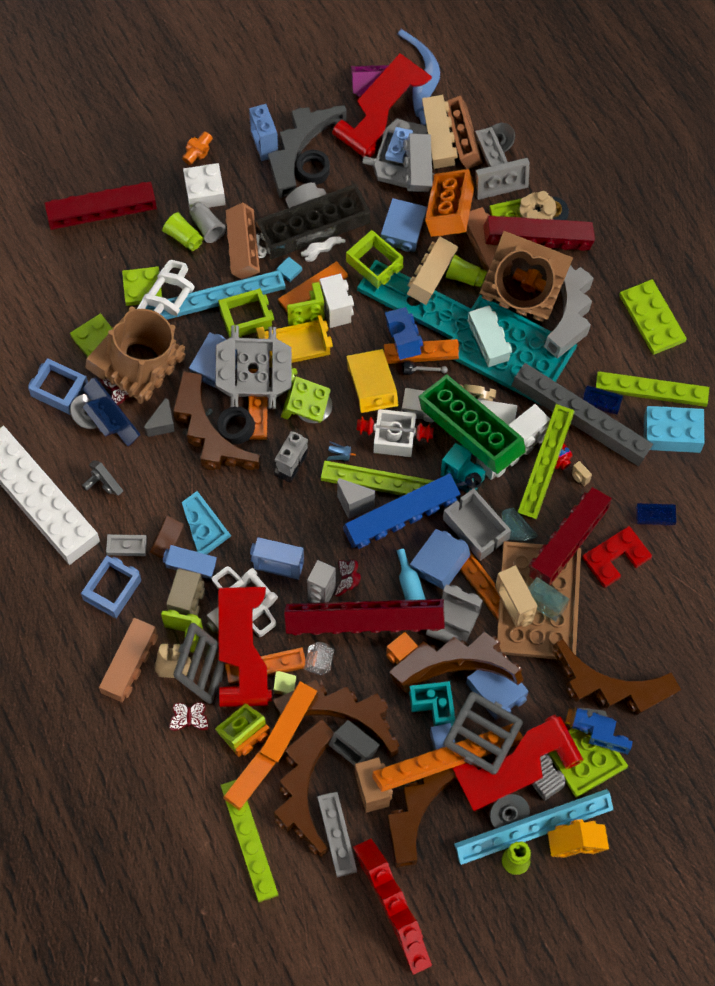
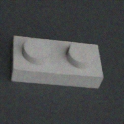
[106,534,147,556]

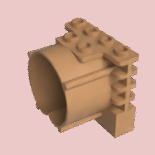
[480,231,573,322]
[85,306,186,404]

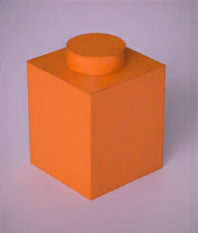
[386,632,418,664]

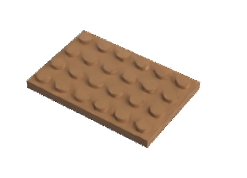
[497,541,581,659]

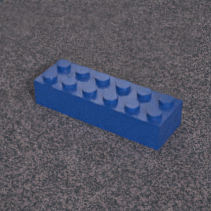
[342,473,460,549]

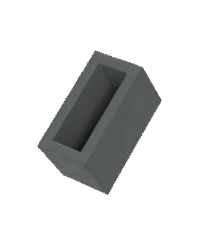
[329,720,379,766]

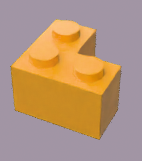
[548,819,609,858]

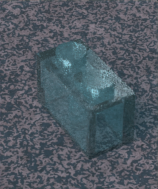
[528,577,570,622]

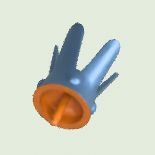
[327,441,356,461]

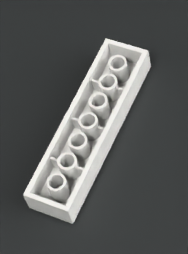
[0,426,100,565]

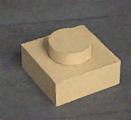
[572,461,592,486]

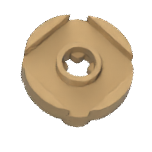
[520,191,556,220]
[461,384,496,401]

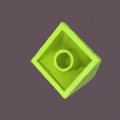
[215,703,266,752]

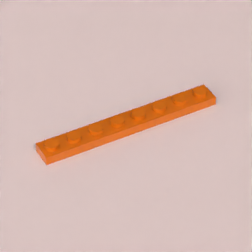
[372,724,523,792]

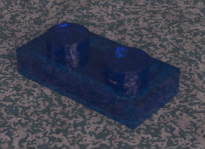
[583,385,623,415]
[636,503,676,525]

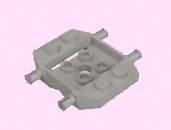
[363,119,435,188]
[215,325,291,409]

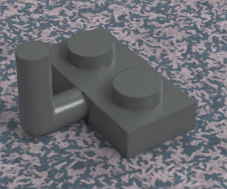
[82,460,123,496]

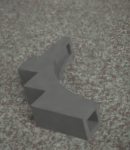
[268,105,347,198]

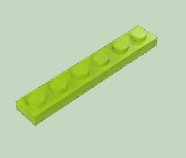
[595,371,709,407]
[518,404,575,519]
[321,461,434,496]
[221,780,278,902]

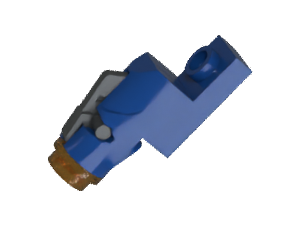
[565,708,633,755]

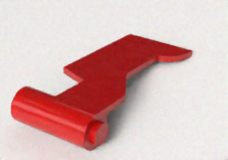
[332,53,432,157]
[218,587,272,707]
[452,715,584,811]

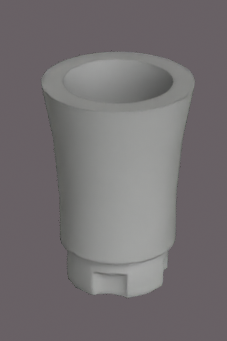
[189,202,226,243]

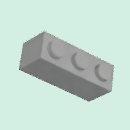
[403,133,433,192]
[307,560,336,603]

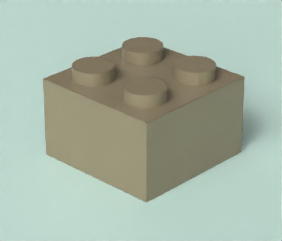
[166,568,205,616]

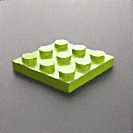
[548,728,628,798]

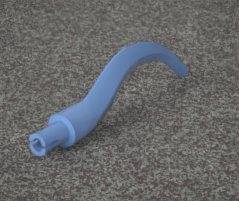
[398,29,440,126]

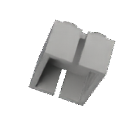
[443,489,511,561]

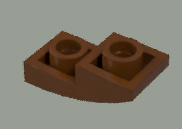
[150,515,184,559]

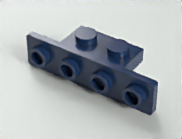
[83,377,140,446]

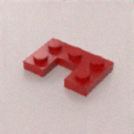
[582,526,652,588]

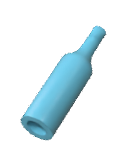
[397,549,426,600]

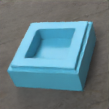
[277,257,302,282]

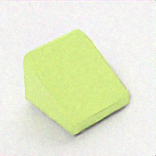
[274,671,296,695]

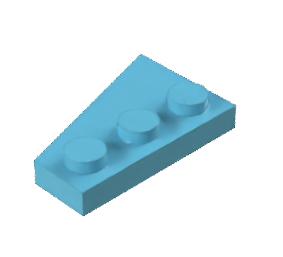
[182,491,231,555]

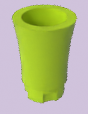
[162,212,204,251]
[446,255,487,288]
[502,841,531,875]

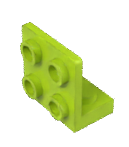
[287,282,325,326]
[281,376,331,423]
[161,610,203,653]

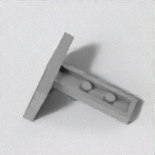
[475,127,530,200]

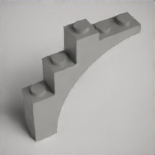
[544,265,594,359]

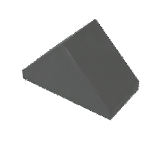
[144,398,175,437]

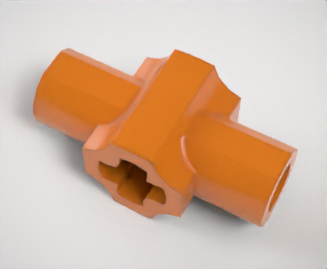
[182,131,213,165]
[513,268,547,293]

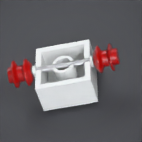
[357,409,434,457]

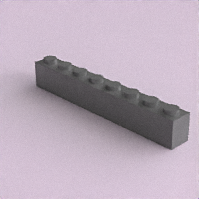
[511,363,653,467]

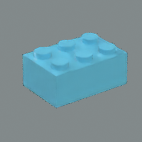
[644,406,705,453]

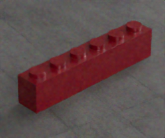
[44,182,157,230]
[483,216,595,251]
[528,487,612,588]

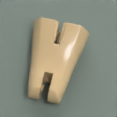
[154,644,191,678]

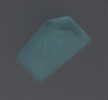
[502,508,538,541]

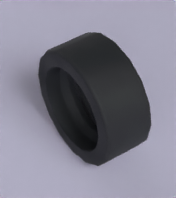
[296,150,330,185]
[217,406,255,444]

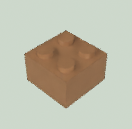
[355,758,393,813]

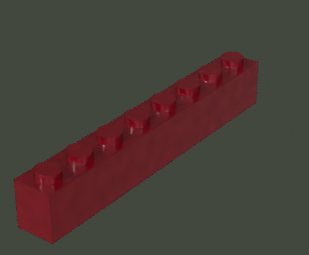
[284,599,445,635]

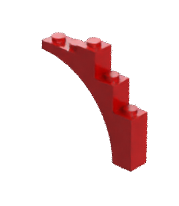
[353,838,432,975]

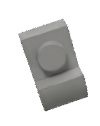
[285,183,330,215]

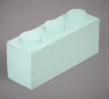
[468,305,512,367]

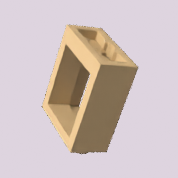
[495,565,538,627]

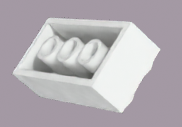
[476,404,550,480]

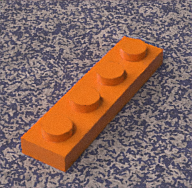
[384,339,459,364]

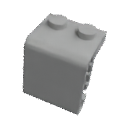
[426,584,483,643]

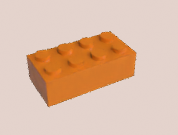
[425,169,475,237]

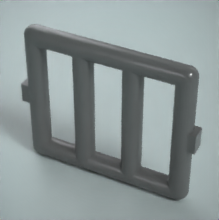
[173,623,225,704]
[443,692,523,774]

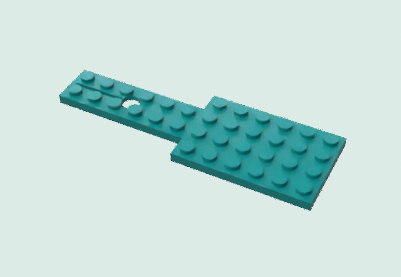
[357,260,577,406]

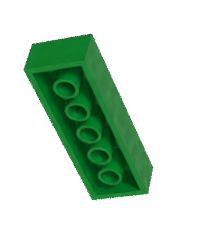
[418,374,526,474]

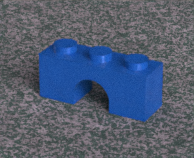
[385,307,423,360]

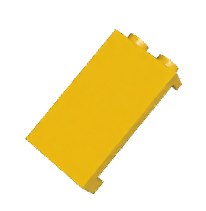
[256,315,333,368]
[346,349,398,413]

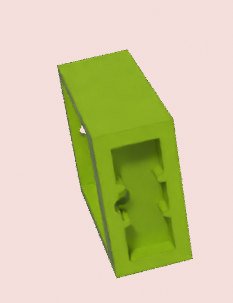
[346,230,403,288]
[218,288,274,338]

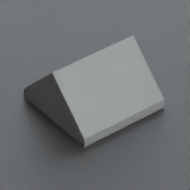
[337,478,375,519]

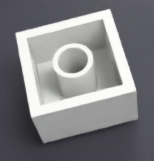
[183,163,225,209]
[320,274,354,328]

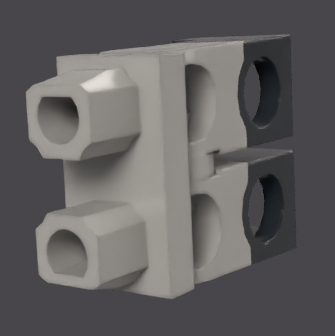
[274,431,308,483]

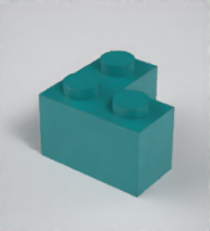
[440,443,486,493]
[409,681,455,727]

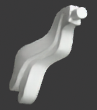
[301,237,345,262]

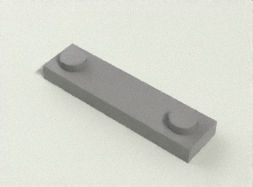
[318,792,357,877]

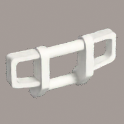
[137,260,195,316]
[212,566,278,637]

